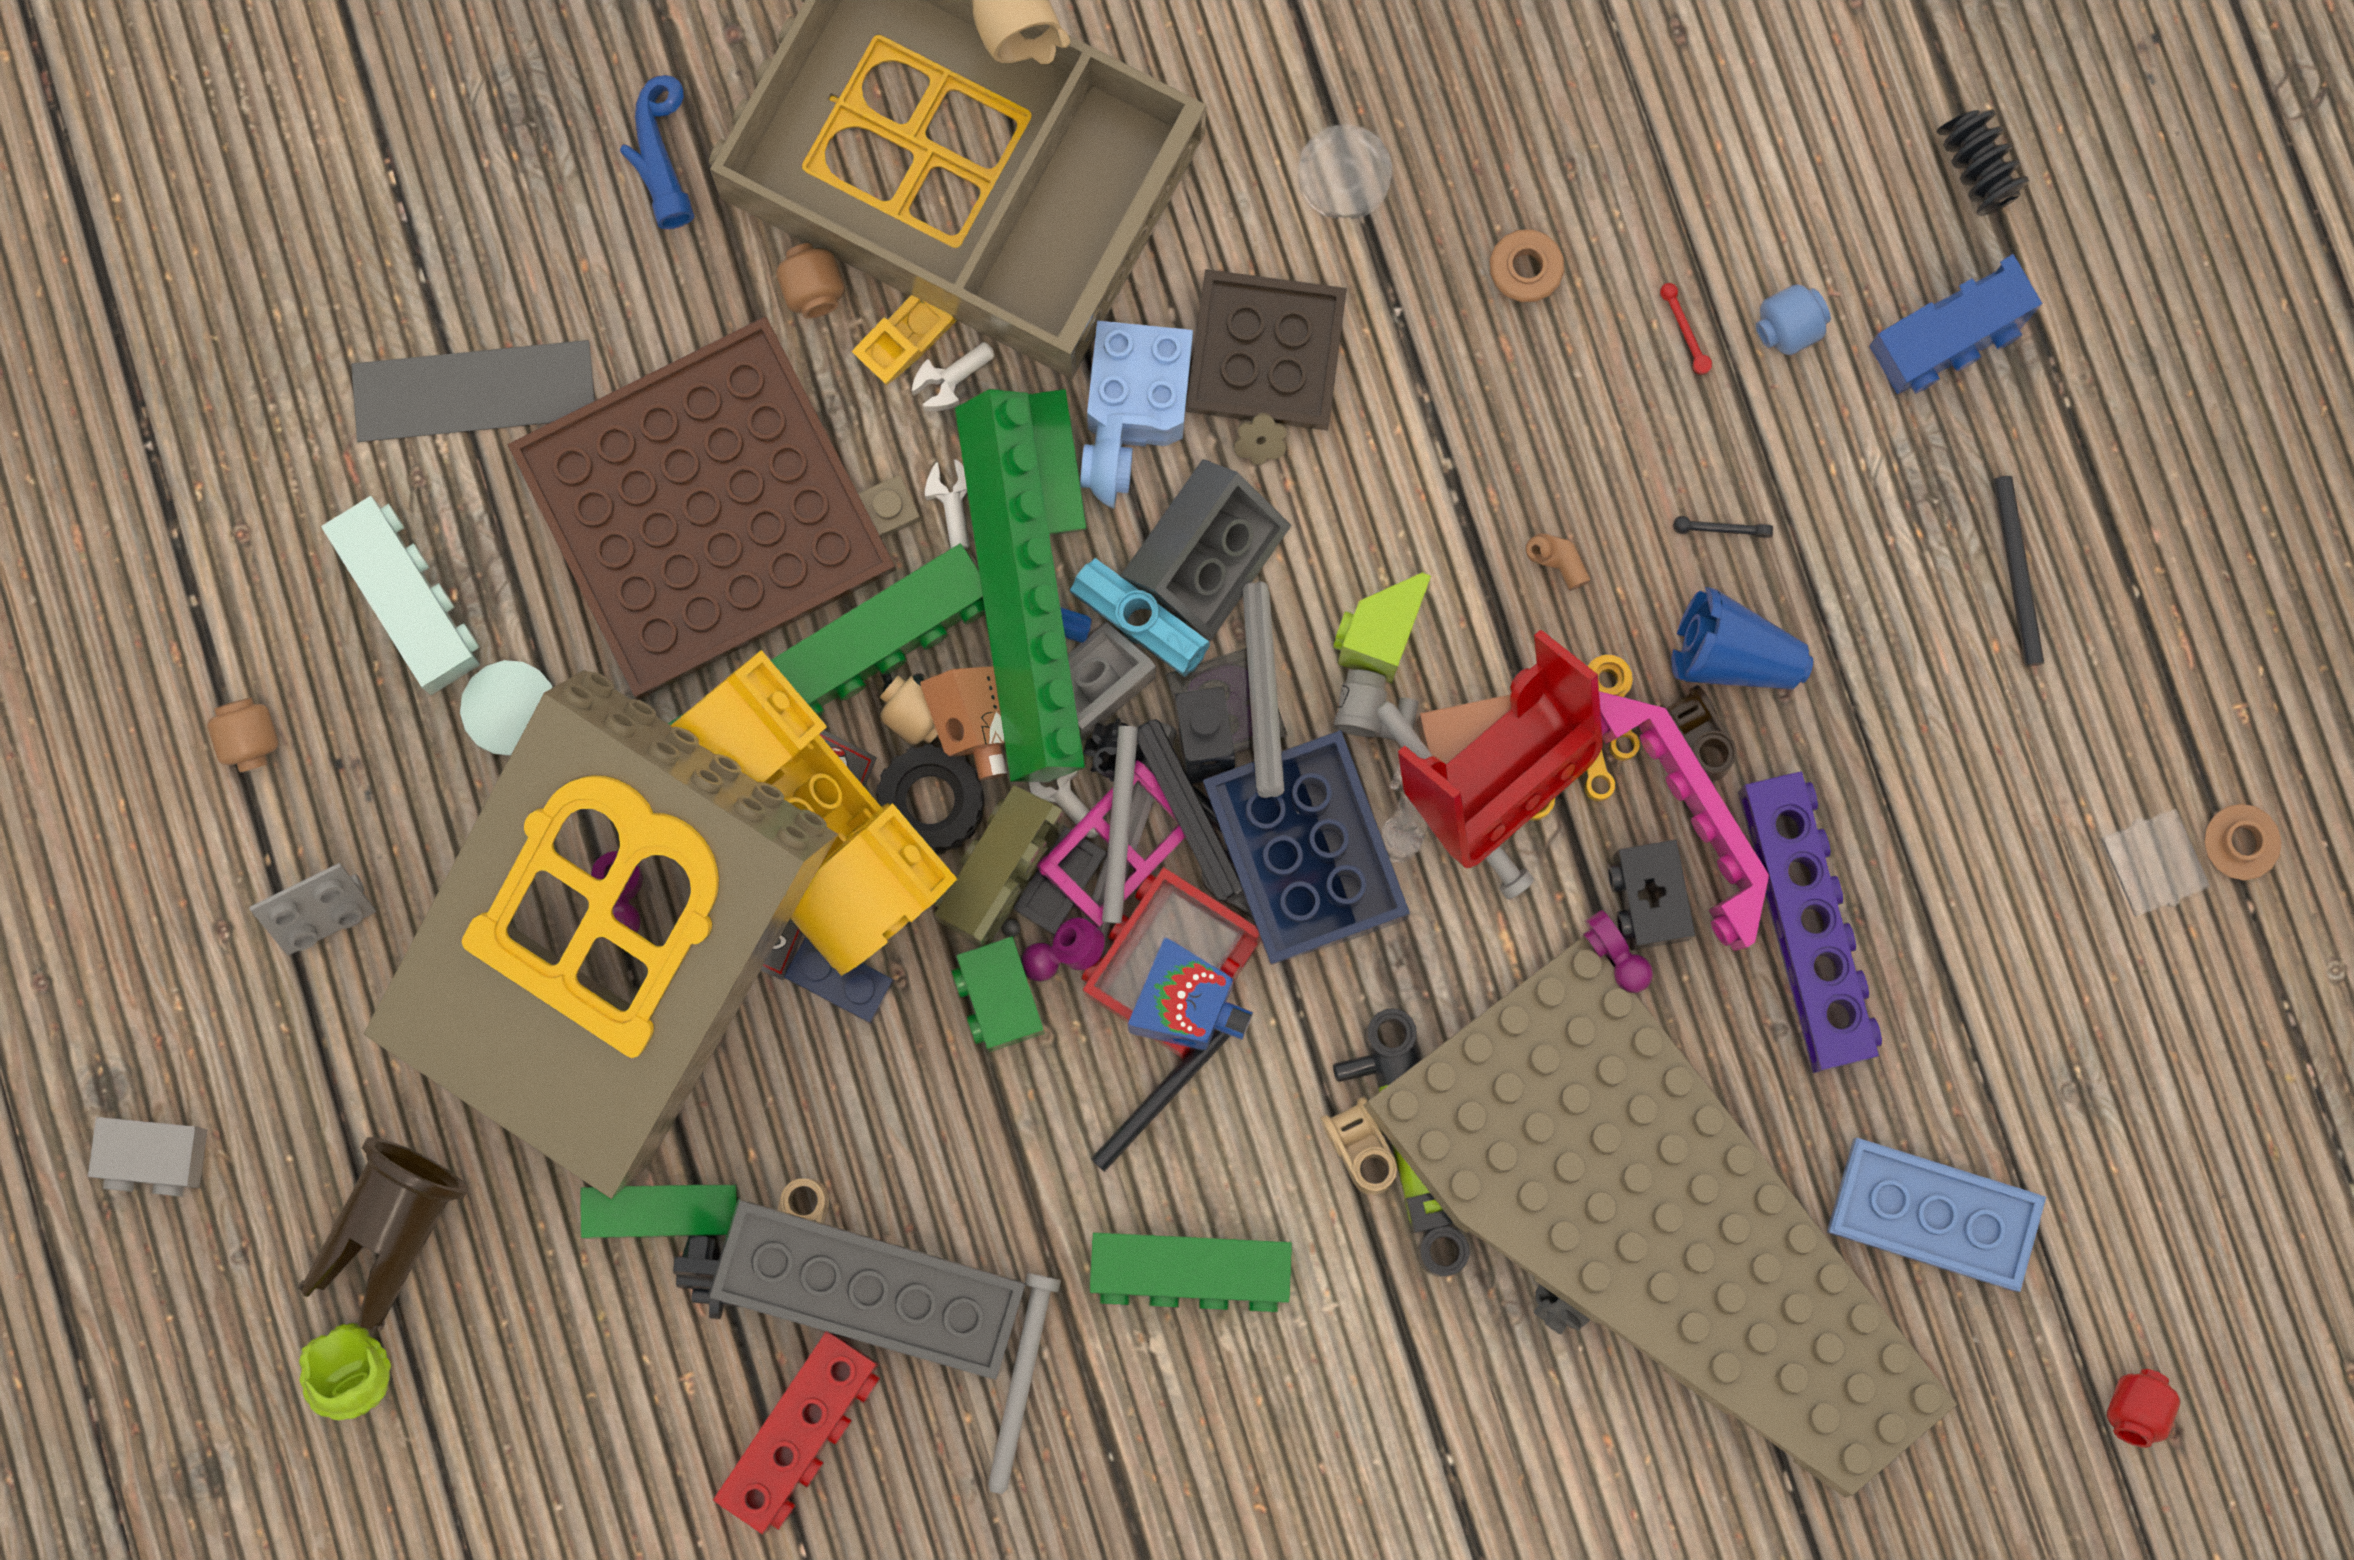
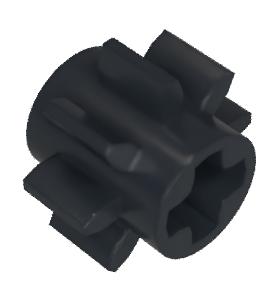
[1083,718,1145,782]

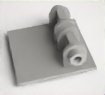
[249,863,376,955]

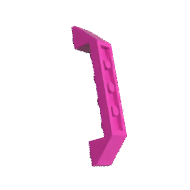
[1599,691,1769,951]

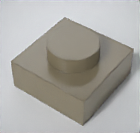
[858,474,921,539]

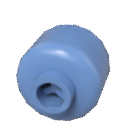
[1756,284,1831,355]

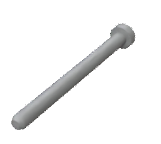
[1377,701,1534,899]

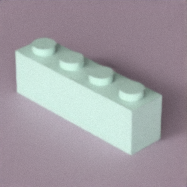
[321,496,480,696]

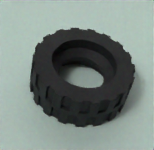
[876,744,985,855]

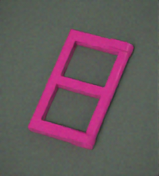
[1036,760,1185,927]

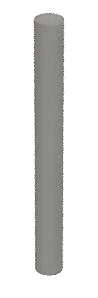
[1102,726,1138,923]

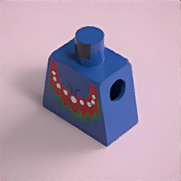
[1128,937,1253,1050]

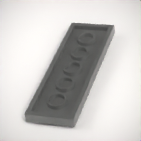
[708,1199,1025,1380]

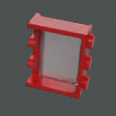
[1081,867,1261,1059]

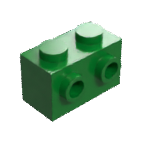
[951,936,1045,1053]

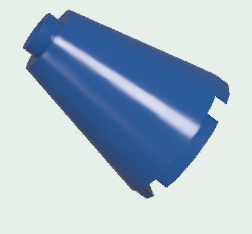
[1671,587,1813,690]

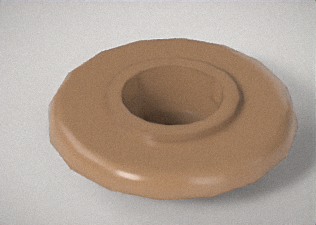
[1489,229,1564,302]
[2204,804,2282,880]

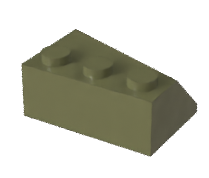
[934,785,1065,947]

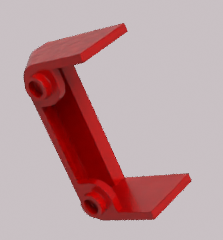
[1397,630,1603,868]

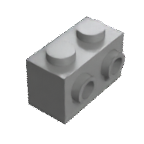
[88,1117,208,1197]

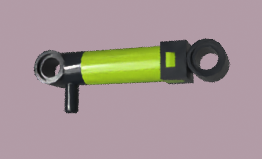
[1333,1008,1470,1277]

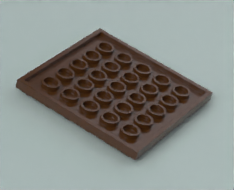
[507,316,896,700]

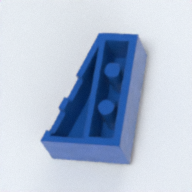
[1869,254,2043,395]

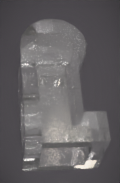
[1380,763,1428,863]

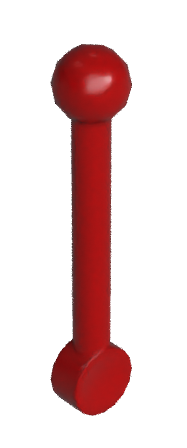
[1660,283,1712,375]

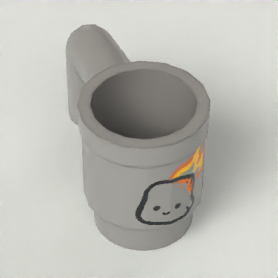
[1333,670,1419,741]

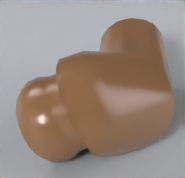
[1525,533,1591,591]

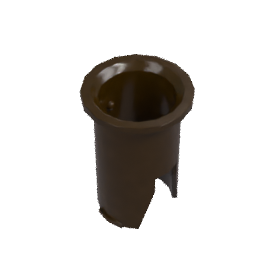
[298,1137,468,1331]

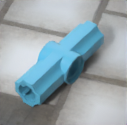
[1070,558,1210,677]

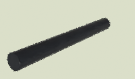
[1993,476,2044,667]
[1091,1029,1231,1172]

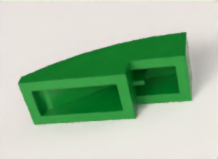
[1028,389,1086,536]
[580,1185,737,1239]

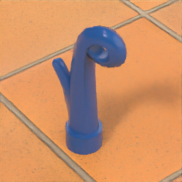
[620,75,695,229]

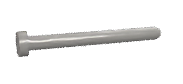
[988,1273,1061,1494]

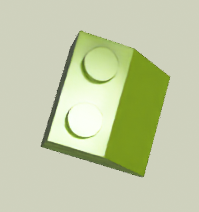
[1333,572,1431,684]

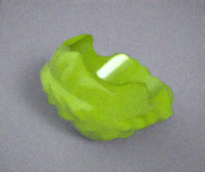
[299,1323,391,1421]

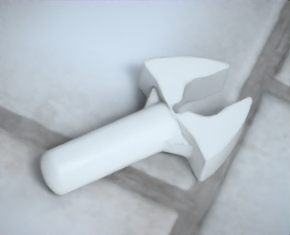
[912,342,995,411]
[925,459,970,550]
[1029,771,1098,838]

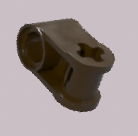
[1659,685,1737,782]

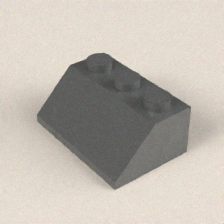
[1121,459,1292,641]

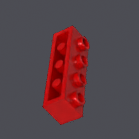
[712,1331,880,1534]

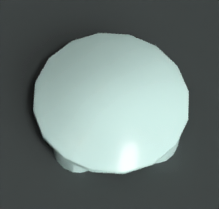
[460,660,553,755]

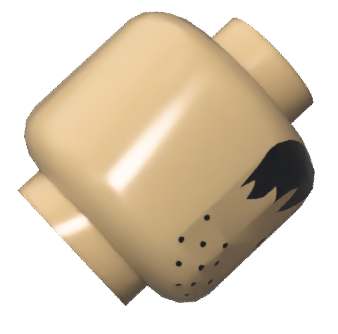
[880,673,938,745]

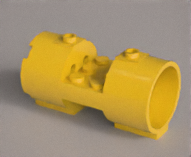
[671,650,957,976]

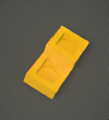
[851,295,956,385]

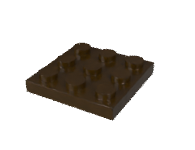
[1186,269,1347,431]

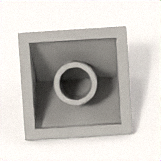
[1068,622,1156,741]

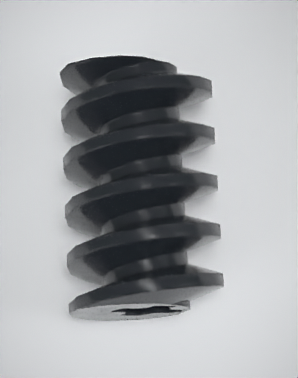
[1936,109,2030,216]

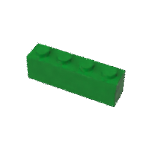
[1090,1232,1292,1312]

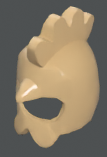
[972,0,1070,64]

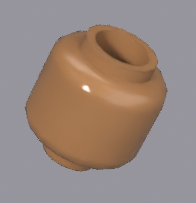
[776,243,845,319]
[207,697,279,772]

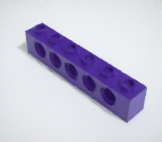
[1738,771,1882,1073]

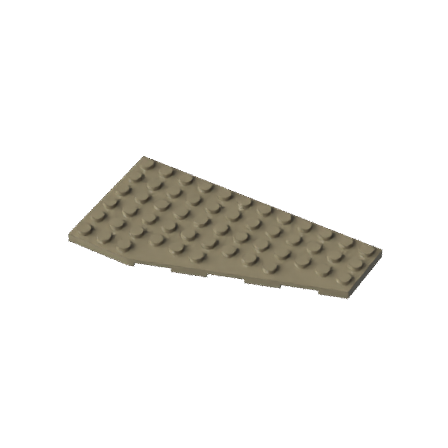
[1363,936,1958,1498]

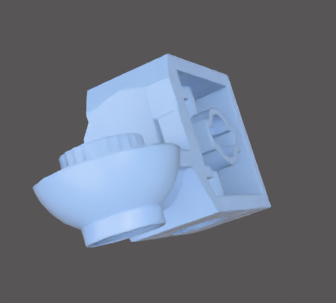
[1080,320,1193,509]

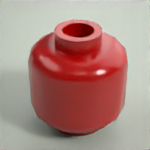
[2106,1369,2181,1448]

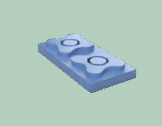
[1827,1137,2046,1292]

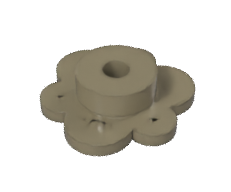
[1233,413,1287,465]

